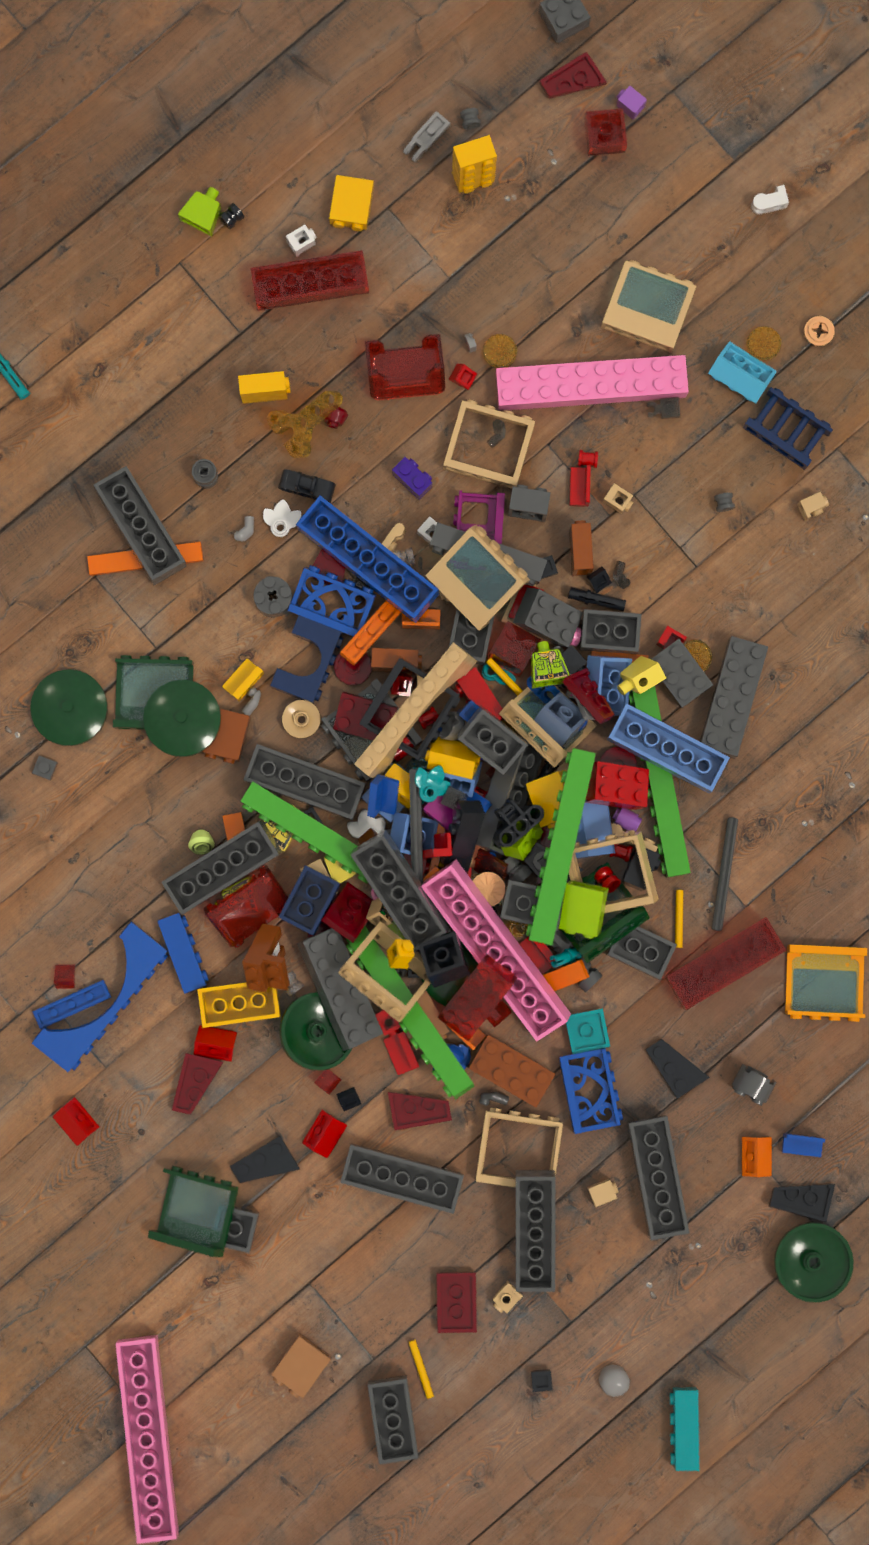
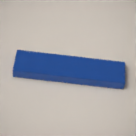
[33,980,112,1029]

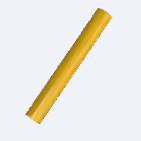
[485,657,530,704]
[675,890,683,948]
[408,1339,434,1399]

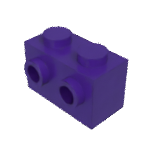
[392,457,432,500]

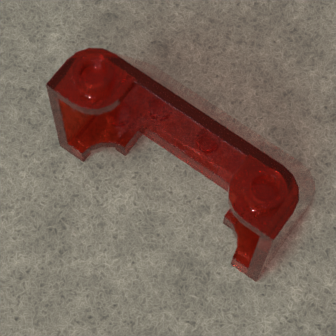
[365,334,445,400]
[203,864,289,948]

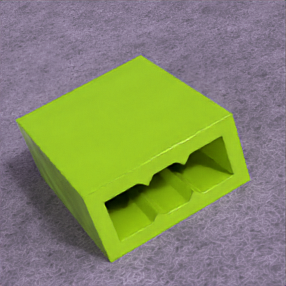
[559,880,608,939]

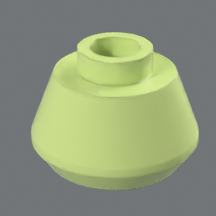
[188,830,215,854]

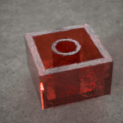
[585,108,627,156]
[487,621,541,677]

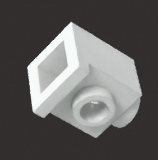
[286,225,317,257]
[417,516,437,544]

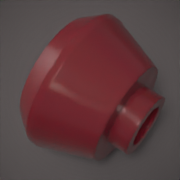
[323,405,348,429]

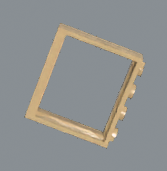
[443,400,535,489]
[569,830,658,913]
[338,921,431,1023]
[475,1107,563,1188]

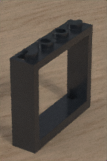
[359,657,461,760]

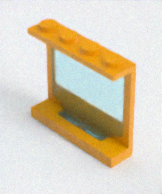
[785,945,867,1022]

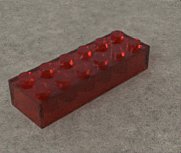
[250,250,369,311]
[664,917,787,1010]

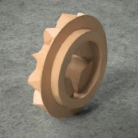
[804,316,835,346]

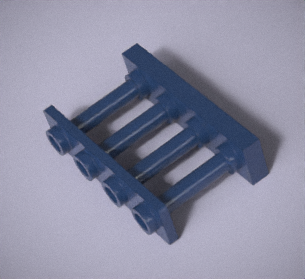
[743,387,833,470]

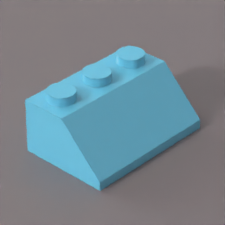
[708,341,777,403]

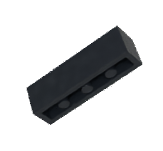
[440,800,485,871]

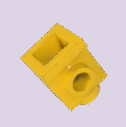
[387,939,414,969]

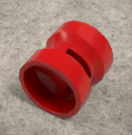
[594,866,621,893]

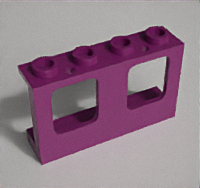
[451,490,505,571]

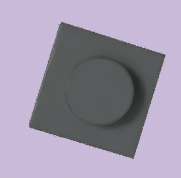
[32,756,58,781]

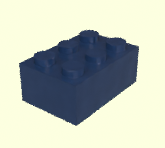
[278,865,341,935]

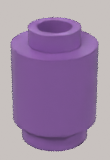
[612,808,642,832]

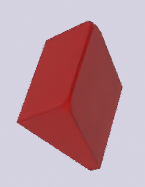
[449,364,477,390]

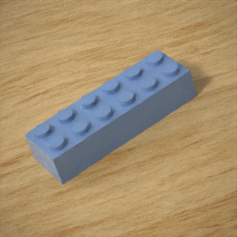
[607,703,730,793]

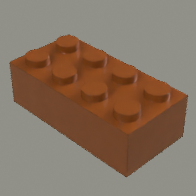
[468,1034,555,1108]

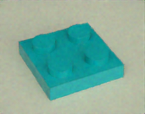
[566,1009,610,1054]

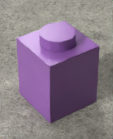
[616,86,647,120]

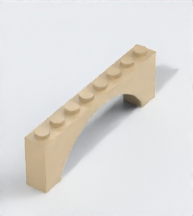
[355,643,477,778]

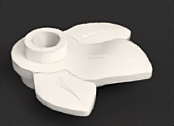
[263,500,301,537]
[347,809,386,839]

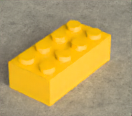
[452,135,497,193]
[197,982,281,1028]

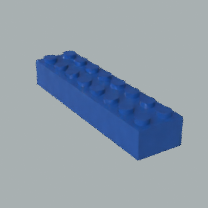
[296,495,440,623]

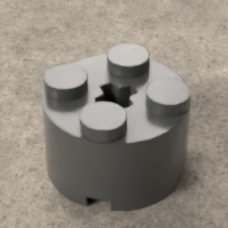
[253,576,293,618]
[732,1064,777,1106]

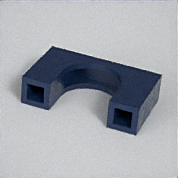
[270,615,344,704]

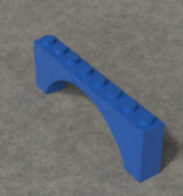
[32,921,168,1072]

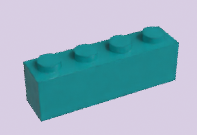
[669,1387,699,1471]

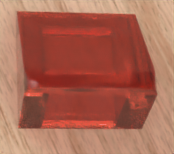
[54,965,75,989]
[482,998,512,1028]
[314,1069,342,1095]

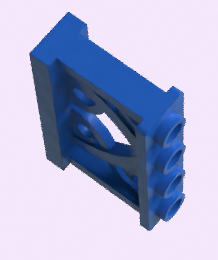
[288,565,377,637]
[559,1048,623,1134]

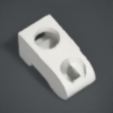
[751,185,789,214]

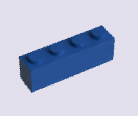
[157,913,209,994]

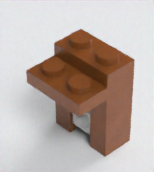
[242,924,290,992]

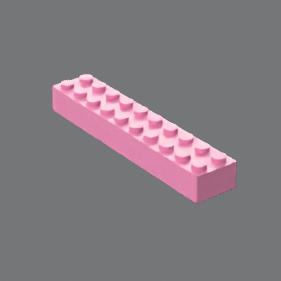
[496,355,688,411]
[421,859,571,1042]
[116,1335,179,1544]

